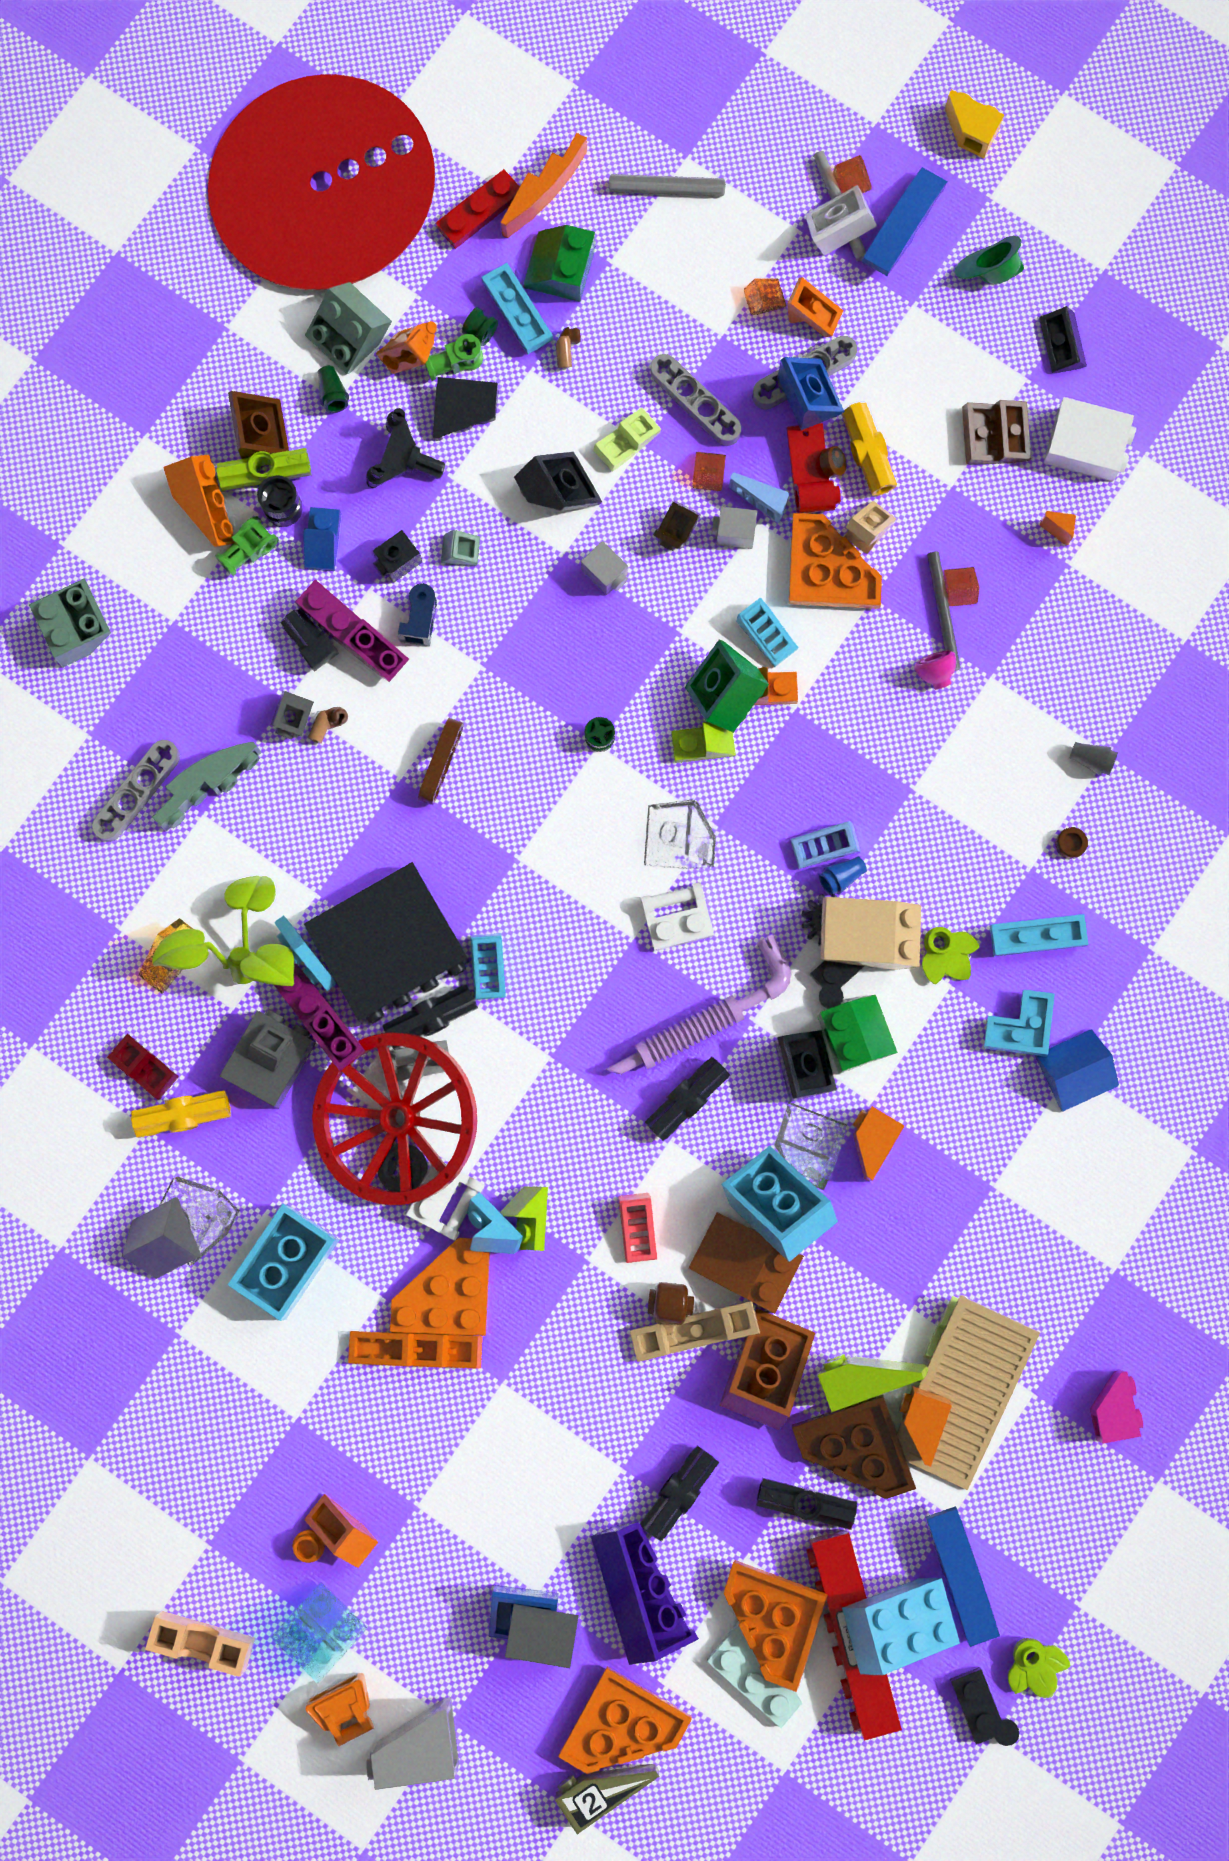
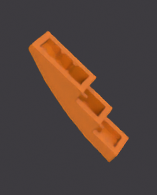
[501,132,587,238]
[348,1331,483,1369]

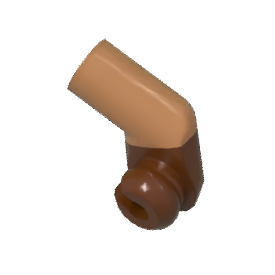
[556,327,581,368]
[307,706,349,744]

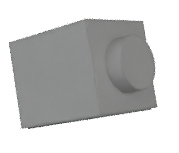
[712,506,757,549]
[581,541,628,595]

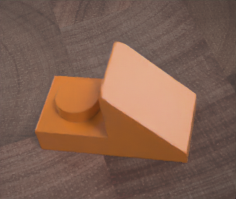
[787,277,844,338]
[754,667,798,706]

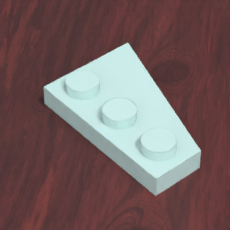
[707,1621,803,1729]

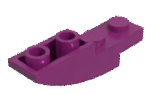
[295,579,409,683]
[274,963,365,1071]

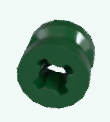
[462,307,498,346]
[584,717,615,752]

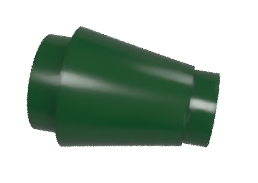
[317,365,349,413]

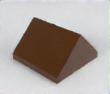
[228,390,289,459]

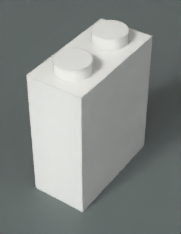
[1043,397,1136,482]

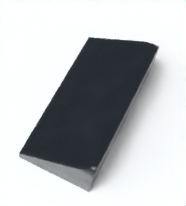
[1039,306,1087,374]

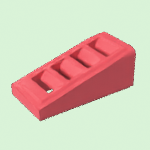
[618,1193,657,1263]

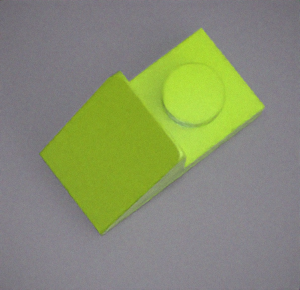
[671,722,736,763]
[500,1186,548,1251]

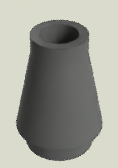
[1069,741,1118,776]

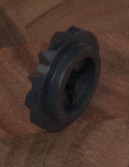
[377,1144,428,1192]

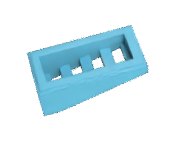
[736,597,799,668]
[471,933,506,1000]

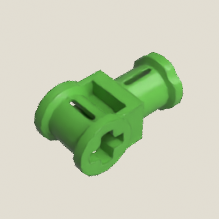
[425,334,484,381]
[215,516,279,577]

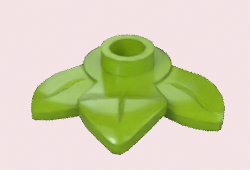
[922,927,980,985]
[1008,1638,1071,1698]

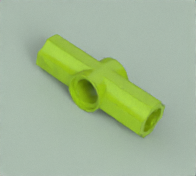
[216,448,312,491]

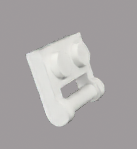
[640,882,715,952]
[405,1163,485,1241]

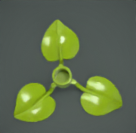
[152,875,294,986]

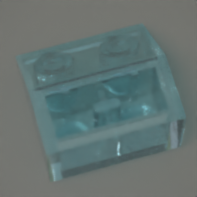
[270,1582,368,1684]

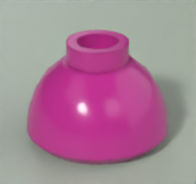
[914,650,956,690]

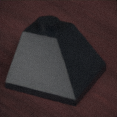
[514,451,603,511]

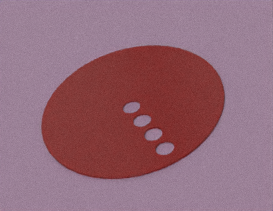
[208,74,435,290]

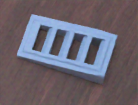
[729,472,789,523]
[790,821,861,869]

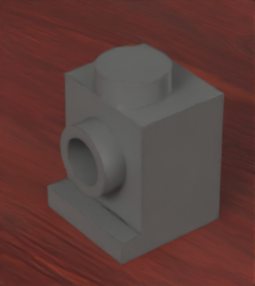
[270,691,314,740]

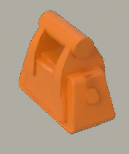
[376,321,437,374]
[305,1673,374,1746]

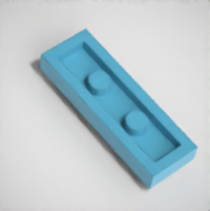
[481,263,553,355]
[989,914,1089,957]

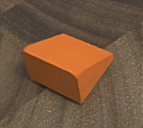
[1040,511,1076,545]

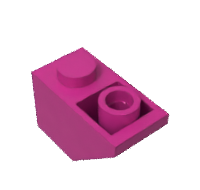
[1090,1370,1143,1444]

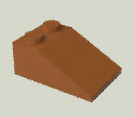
[688,1212,804,1314]
[719,1308,816,1430]

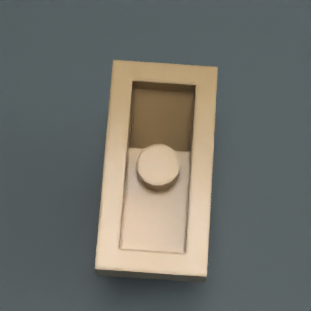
[845,501,897,554]

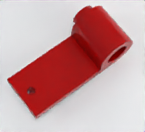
[786,423,841,513]

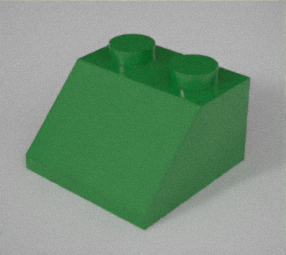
[523,225,596,302]
[685,639,769,733]
[817,994,898,1074]

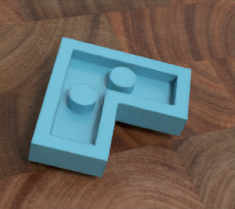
[274,915,337,991]
[984,989,1055,1057]

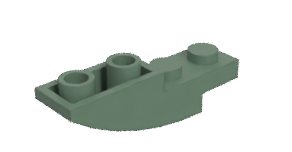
[152,742,262,831]

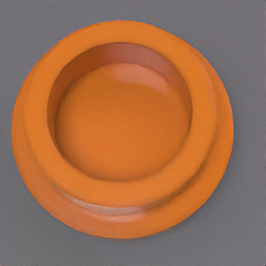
[292,1529,325,1563]

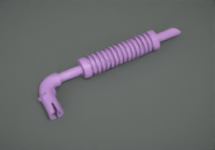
[605,934,791,1075]

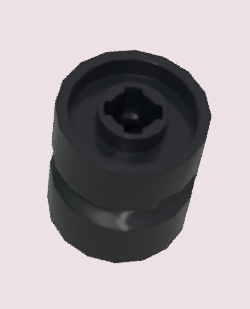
[257,475,303,527]

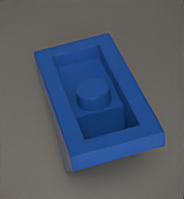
[303,507,342,571]

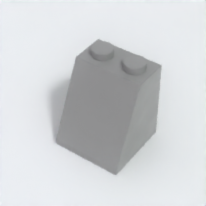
[366,1697,459,1790]

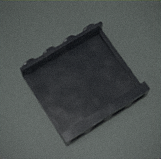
[304,862,470,1025]

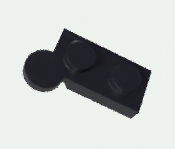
[809,960,865,1009]
[950,1667,1020,1746]

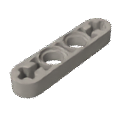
[752,335,857,410]
[651,354,741,446]
[92,740,181,842]

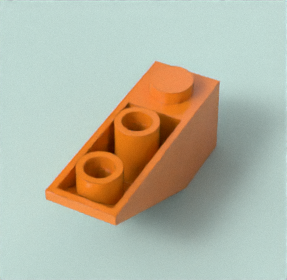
[163,455,234,547]

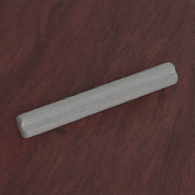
[609,174,726,197]

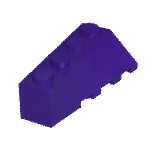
[590,1521,699,1665]

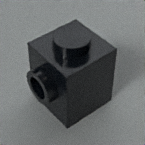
[372,530,423,583]

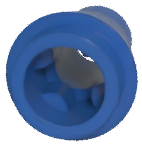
[819,856,867,896]

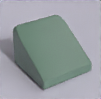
[441,529,480,566]

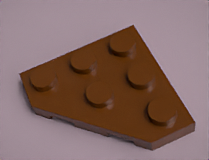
[792,1394,916,1499]

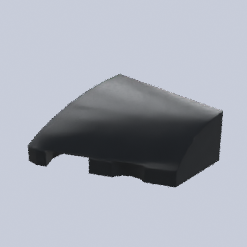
[433,377,499,441]

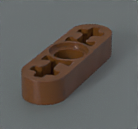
[418,717,464,805]

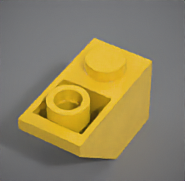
[945,89,1004,158]

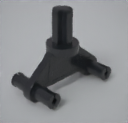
[366,408,445,488]

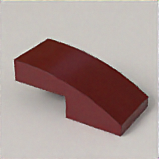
[107,1033,179,1100]

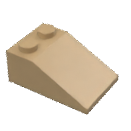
[820,897,921,970]

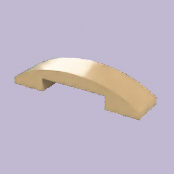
[630,1301,760,1362]

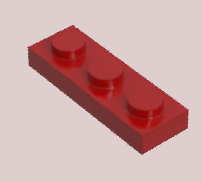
[436,169,520,249]

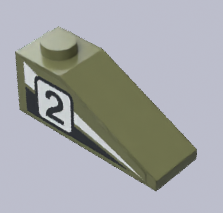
[555,1764,660,1835]

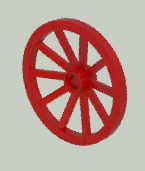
[312,1033,478,1205]

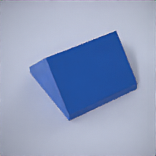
[778,357,845,430]
[1034,1029,1119,1112]
[488,1585,559,1639]

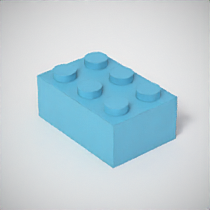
[721,1146,838,1262]
[227,1204,340,1321]
[842,1578,960,1675]

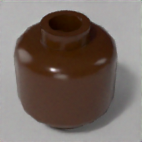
[647,1282,694,1325]

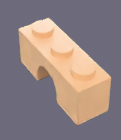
[145,1611,256,1677]

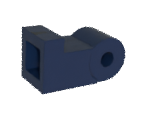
[398,583,437,647]

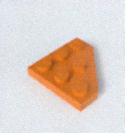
[788,513,882,609]
[390,1238,490,1336]
[723,1560,828,1692]
[558,1666,692,1774]

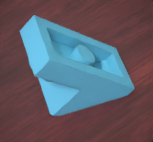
[467,1192,523,1254]

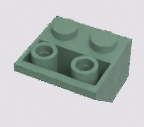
[304,282,392,374]
[29,578,111,668]

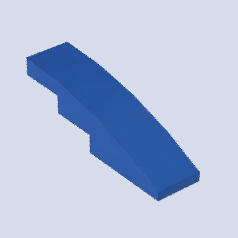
[861,167,948,276]
[925,1506,1000,1647]

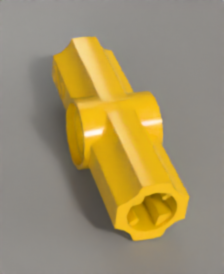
[841,402,897,496]
[131,1090,231,1138]

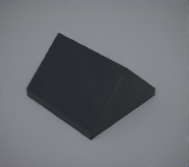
[774,1030,837,1102]

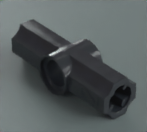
[382,984,479,1050]
[644,1056,731,1142]
[640,1445,719,1542]
[756,1477,858,1530]

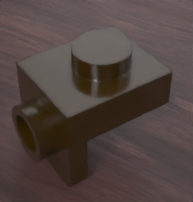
[653,500,701,551]

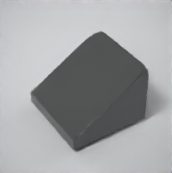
[247,1023,293,1072]

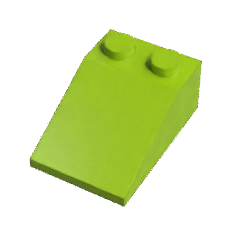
[818,1354,928,1412]

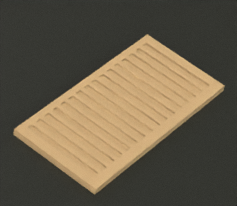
[897,1295,1040,1490]

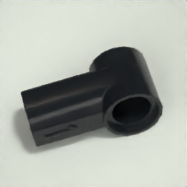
[280,608,339,672]

